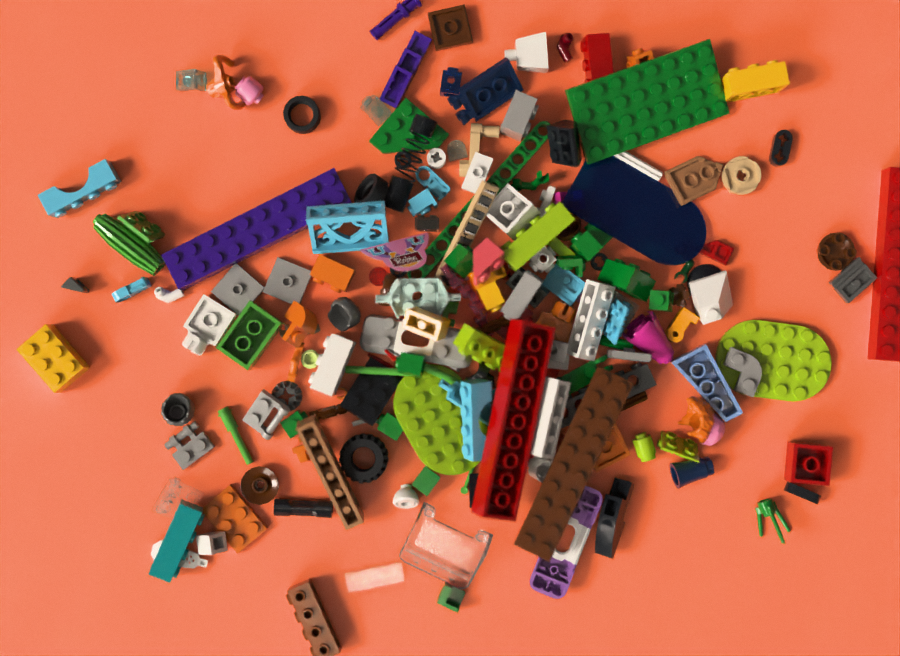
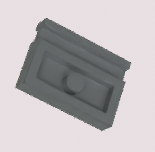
[828,257,877,303]

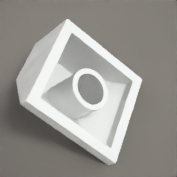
[689,270,733,325]

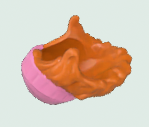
[678,396,725,446]

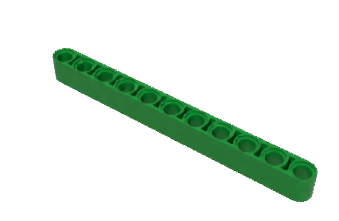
[408,121,550,278]

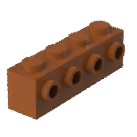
[286,578,342,656]

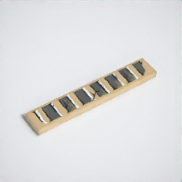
[434,180,499,290]

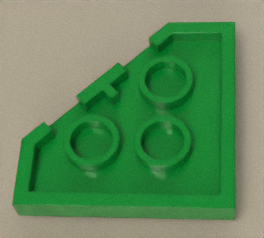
[369,98,449,154]

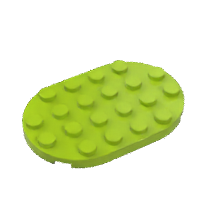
[715,320,832,402]
[393,364,488,475]

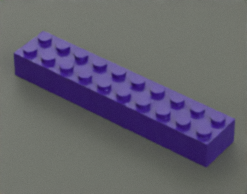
[161,168,352,291]

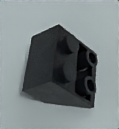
[547,120,582,167]

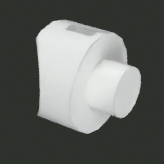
[528,456,554,483]

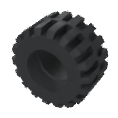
[339,433,389,484]

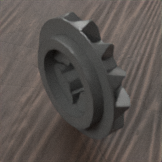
[272,381,302,411]

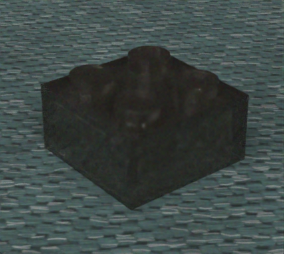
[415,215,439,232]

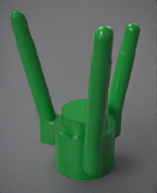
[755,498,791,544]

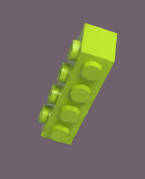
[500,202,575,271]
[453,323,505,372]

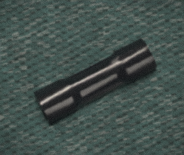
[273,498,333,518]

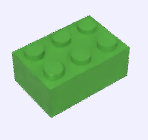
[216,301,285,370]

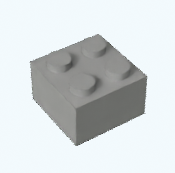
[500,90,539,142]

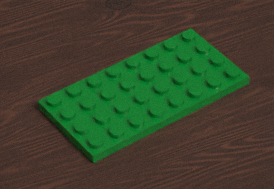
[565,39,729,164]

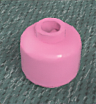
[235,76,264,105]

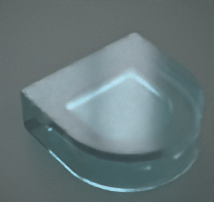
[447,140,468,162]

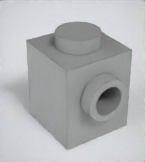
[549,340,569,363]

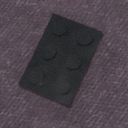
[340,357,403,426]

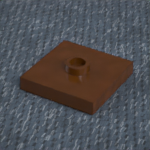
[427,4,473,51]

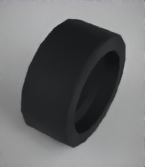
[283,95,321,134]
[354,174,388,203]

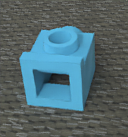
[407,189,438,217]

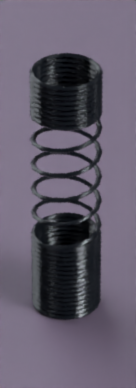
[383,114,437,213]

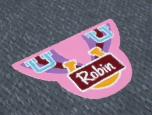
[360,232,429,271]

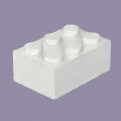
[308,333,356,397]

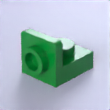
[556,255,586,277]
[280,410,308,439]

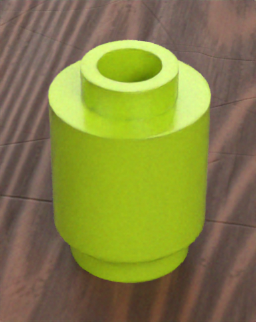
[632,432,656,462]

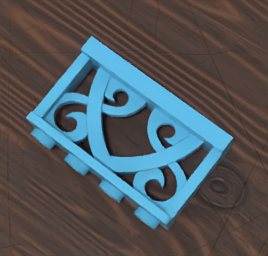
[306,201,389,254]

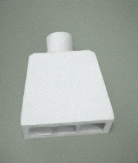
[504,32,549,73]

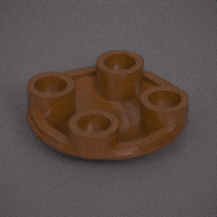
[817,232,857,271]

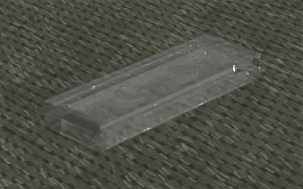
[345,561,405,593]

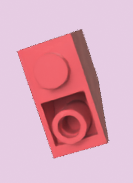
[473,238,504,286]

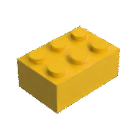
[721,60,790,103]
[16,324,90,393]

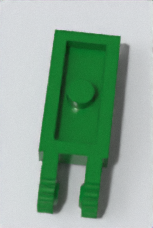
[559,354,614,395]

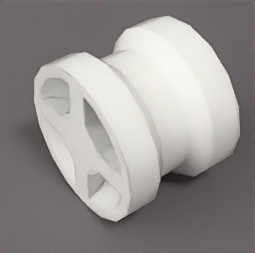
[427,148,446,169]

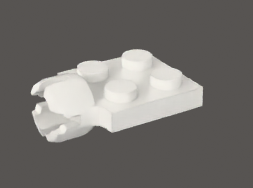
[182,294,237,356]

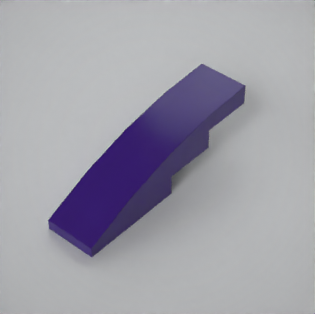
[379,31,433,108]

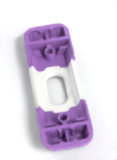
[529,486,603,599]

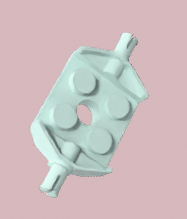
[375,278,461,319]

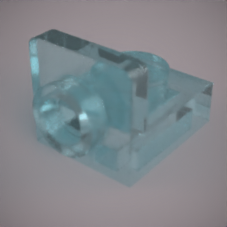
[176,69,207,92]
[359,95,392,126]

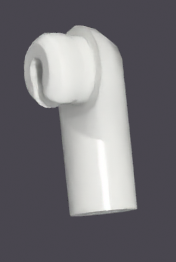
[154,287,184,303]

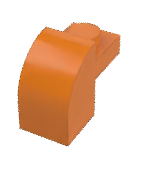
[282,301,317,348]

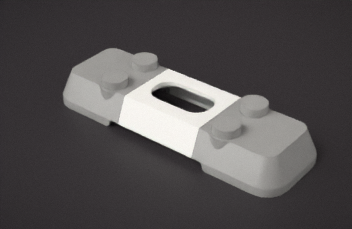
[360,314,472,368]

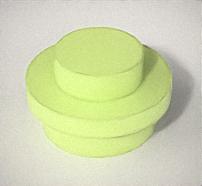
[301,350,319,369]

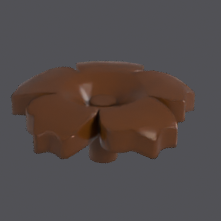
[669,284,691,307]

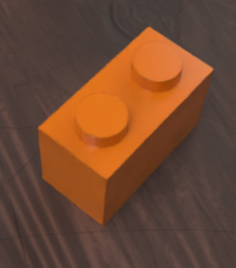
[310,254,356,293]

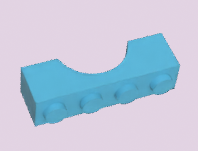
[37,159,121,218]
[460,379,492,462]

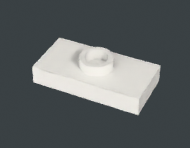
[461,152,494,194]

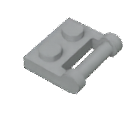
[242,389,290,440]

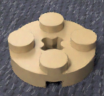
[721,156,761,195]

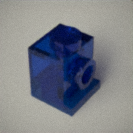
[440,67,462,97]

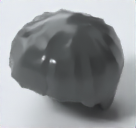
[328,297,361,332]
[161,393,195,427]

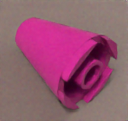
[623,311,674,364]

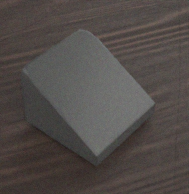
[61,277,89,293]

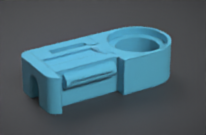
[415,166,450,201]
[111,277,152,303]

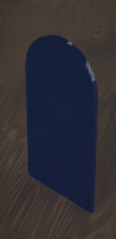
[562,156,706,266]

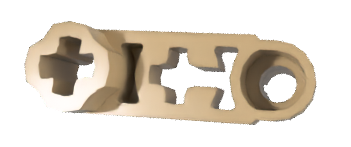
[459,123,500,177]

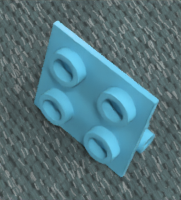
[603,298,631,345]

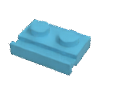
[542,264,585,306]

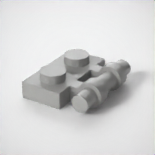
[164,421,215,470]

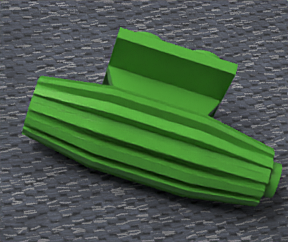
[93,211,166,276]

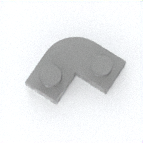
[723,347,762,397]

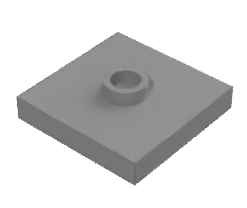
[263,257,312,304]
[211,263,265,316]
[607,348,651,362]

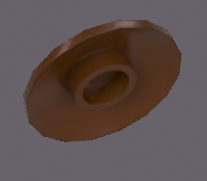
[240,466,279,505]

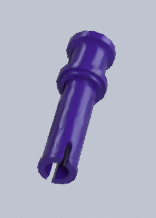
[369,0,422,40]

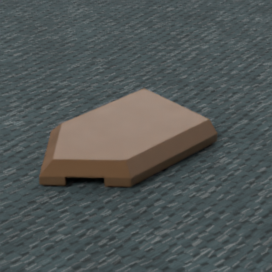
[664,156,724,206]

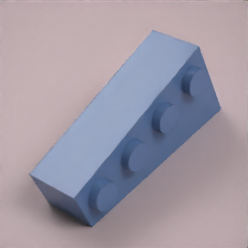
[670,343,743,422]

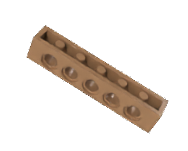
[296,414,364,530]

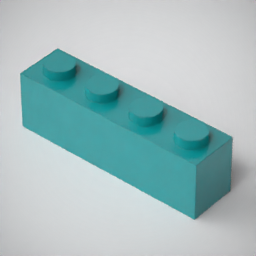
[148,499,205,583]

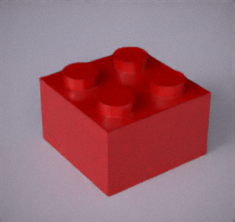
[784,442,833,486]

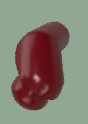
[557,33,573,63]

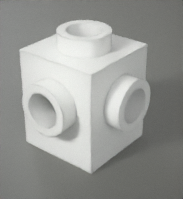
[529,246,557,273]

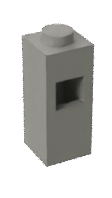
[500,270,544,321]

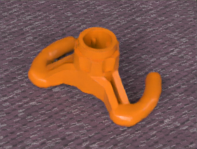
[206,55,246,110]

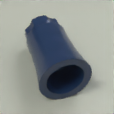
[669,457,714,489]

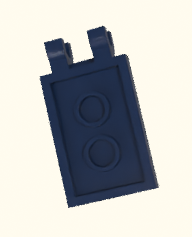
[447,57,524,125]

